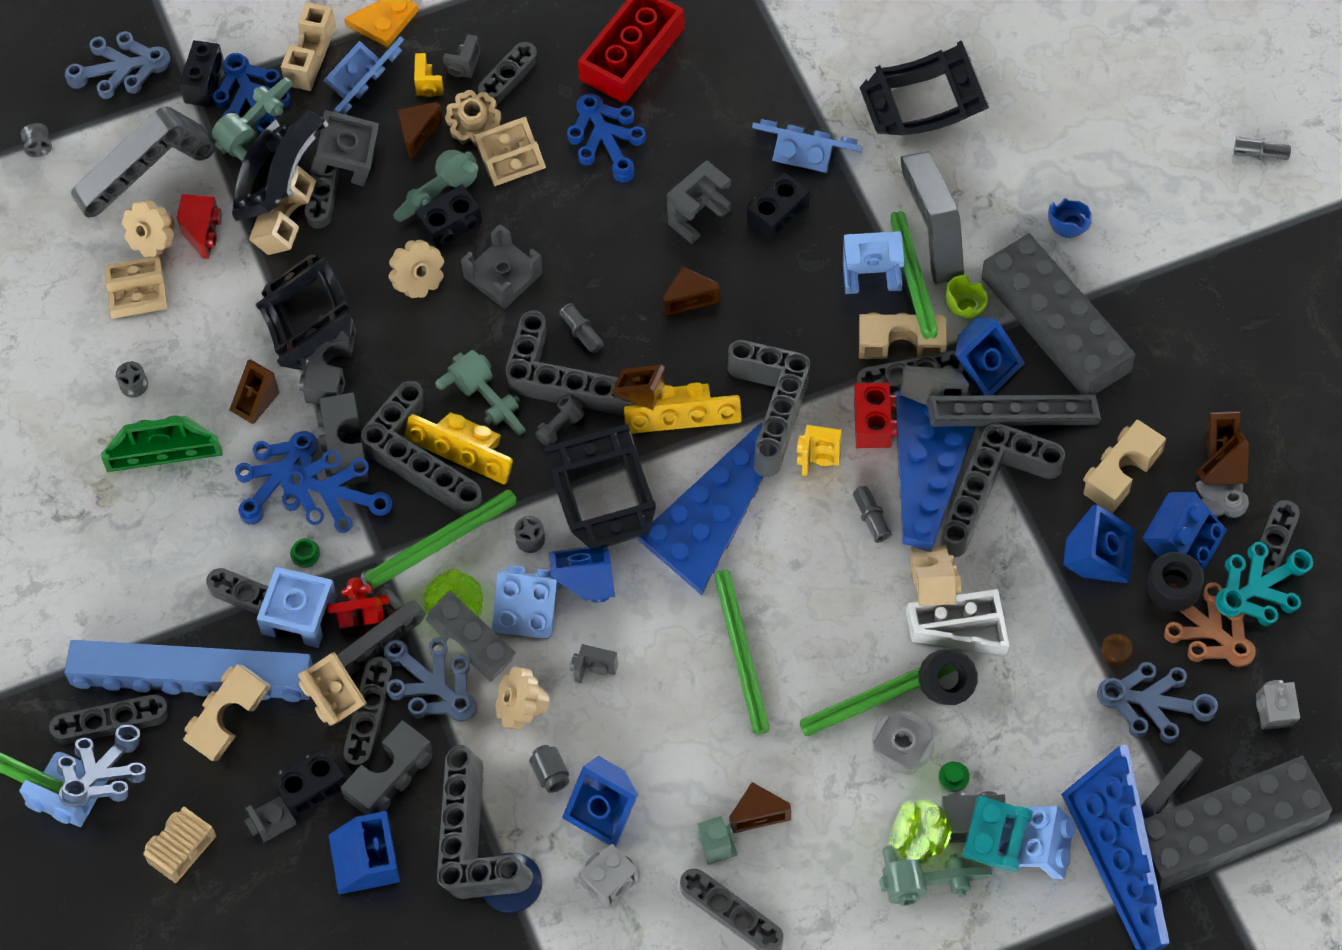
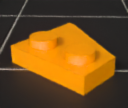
[344,0,419,48]

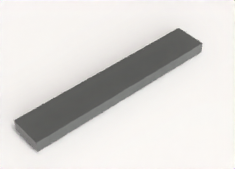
[926,394,1101,427]

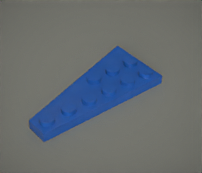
[895,391,976,552]
[638,423,764,595]
[1061,745,1170,950]

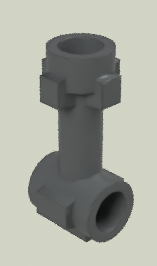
[535,395,585,446]

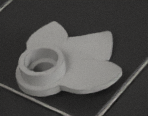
[1196,480,1249,518]

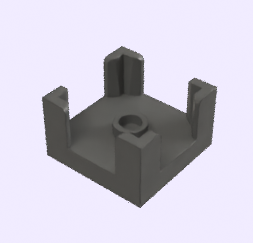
[310,110,379,186]
[667,160,731,244]
[461,224,543,310]

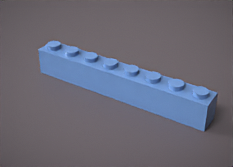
[64,640,313,702]

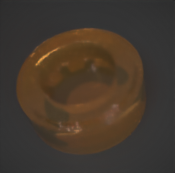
[1101,634,1133,666]

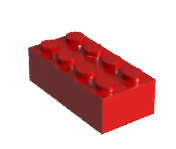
[578,0,685,104]

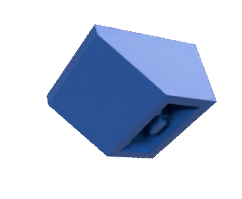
[1142,492,1227,572]
[329,811,400,894]

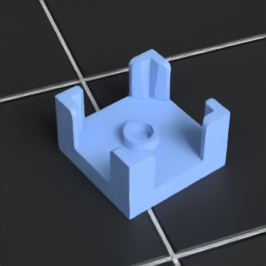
[843,231,904,294]
[257,567,337,648]

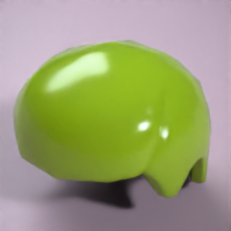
[945,275,989,319]

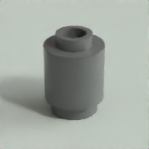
[529,745,569,793]

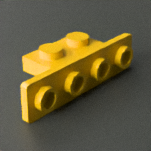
[624,383,742,434]
[404,412,513,484]

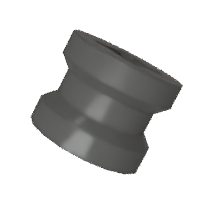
[20,123,52,157]
[115,361,148,397]
[514,516,545,553]

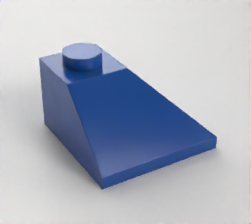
[956,317,1025,396]
[1063,504,1135,583]
[549,547,615,603]
[562,756,638,847]

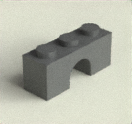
[299,315,357,404]
[316,392,369,486]
[426,591,516,682]
[341,720,433,815]

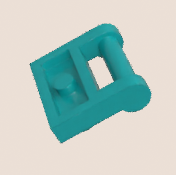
[961,795,1033,872]

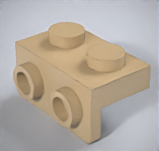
[298,652,367,726]

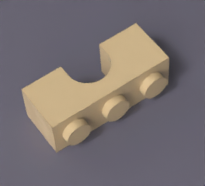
[281,2,336,91]
[249,165,316,255]
[859,313,947,359]
[1083,419,1166,514]
[910,545,961,606]
[183,664,272,761]

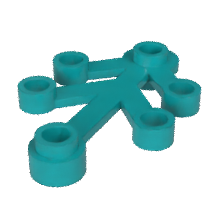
[1215,542,1313,626]

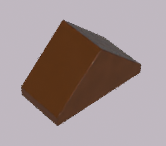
[398,102,443,159]
[663,267,720,316]
[229,359,279,424]
[611,364,665,410]
[1205,411,1241,460]
[1197,431,1249,485]
[729,782,791,834]

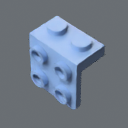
[492,565,561,638]
[19,752,108,828]
[997,806,1075,879]

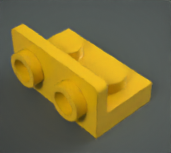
[797,425,842,476]

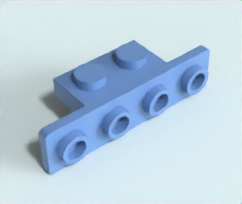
[324,36,404,115]
[752,119,863,173]

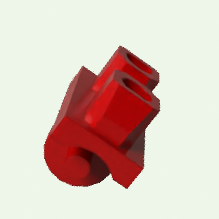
[327,578,390,629]

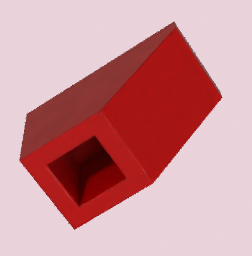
[176,194,222,259]

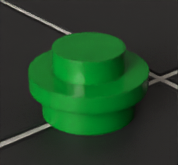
[290,538,320,568]
[939,761,970,792]

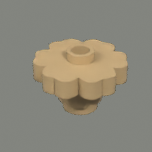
[445,90,502,146]
[122,200,175,257]
[389,240,444,298]
[495,667,549,730]

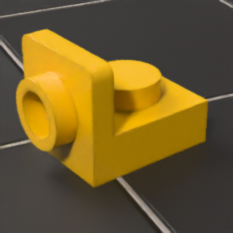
[414,53,444,97]

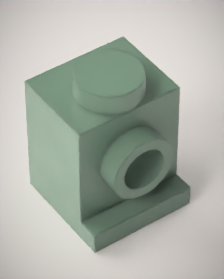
[697,816,737,865]

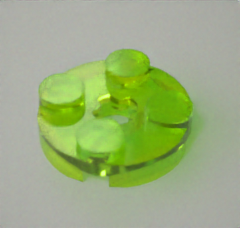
[423,569,483,617]
[889,800,951,864]

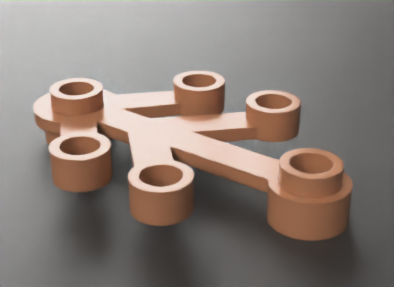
[1164,582,1256,667]

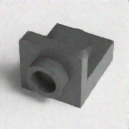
[443,34,480,78]
[570,644,618,683]
[244,796,296,843]

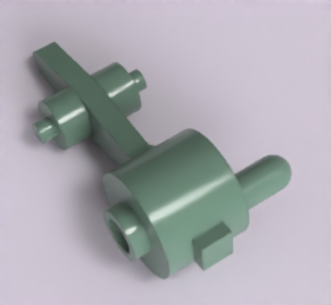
[212,77,293,162]
[393,150,478,222]
[435,350,526,436]
[879,846,992,906]

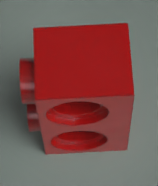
[854,383,897,448]

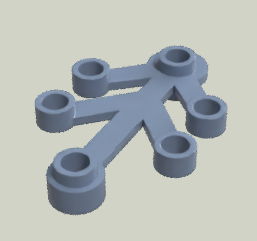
[65,31,170,99]
[384,638,477,722]
[1097,662,1218,744]
[57,725,146,808]

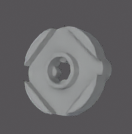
[872,711,934,774]

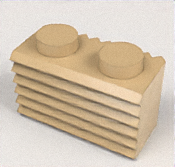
[144,807,216,883]

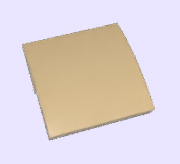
[473,116,546,187]
[104,256,168,319]

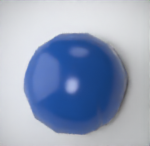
[1048,198,1092,238]

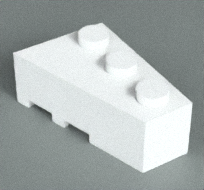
[906,589,1010,656]

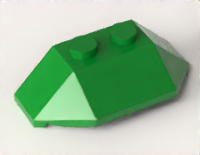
[101,415,223,472]

